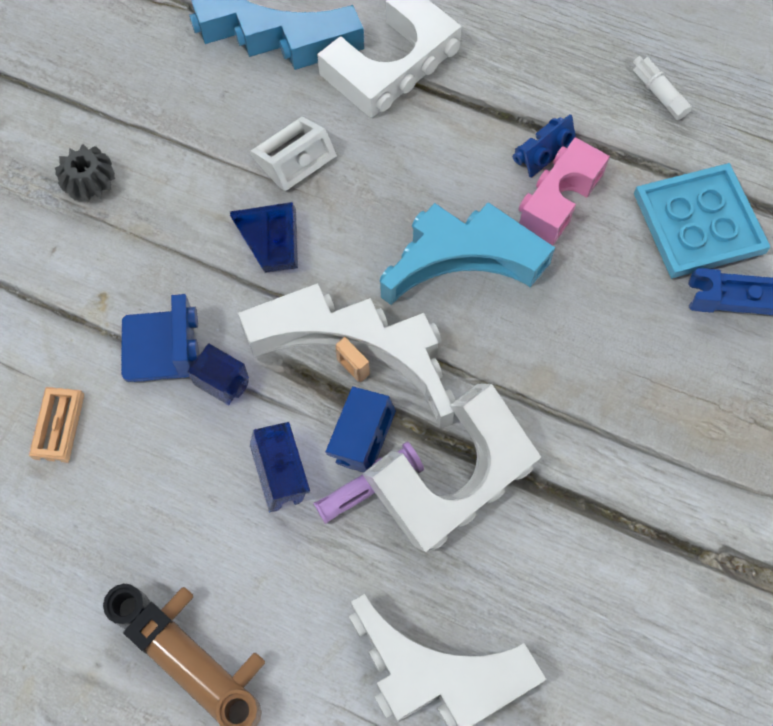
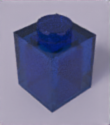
[187,343,249,406]

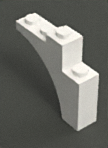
[348,594,547,726]

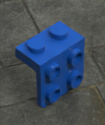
[121,294,199,382]

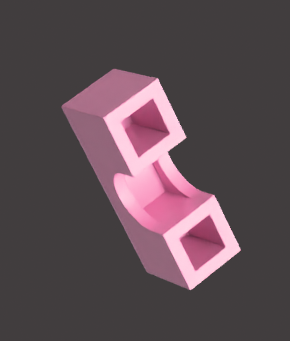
[518,137,610,245]

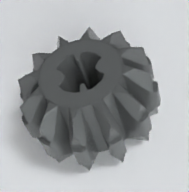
[55,143,115,203]

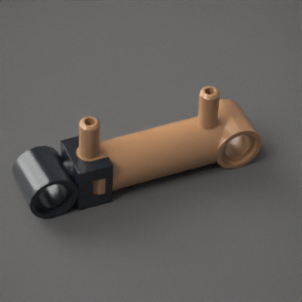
[103,584,265,726]

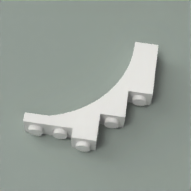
[238,283,456,429]

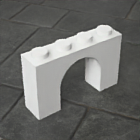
[317,0,462,119]
[362,384,541,552]

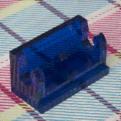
[250,422,310,513]

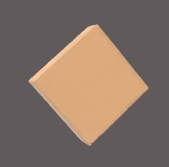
[335,337,370,383]

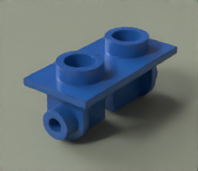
[512,114,576,178]

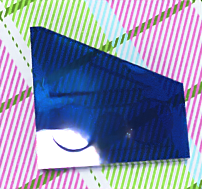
[230,202,298,273]

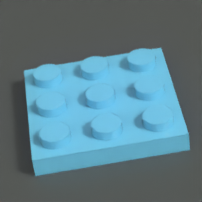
[634,163,771,279]

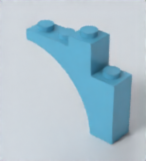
[380,202,555,305]

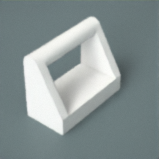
[250,117,337,191]

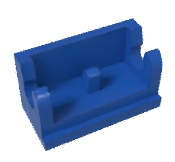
[325,386,396,473]

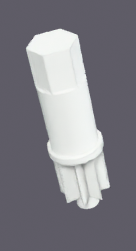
[633,56,692,120]

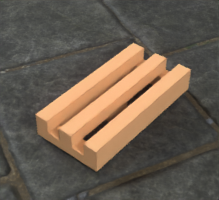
[29,387,84,463]

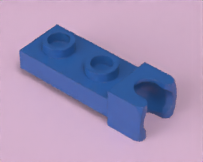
[688,268,773,315]

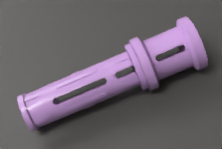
[313,441,424,524]

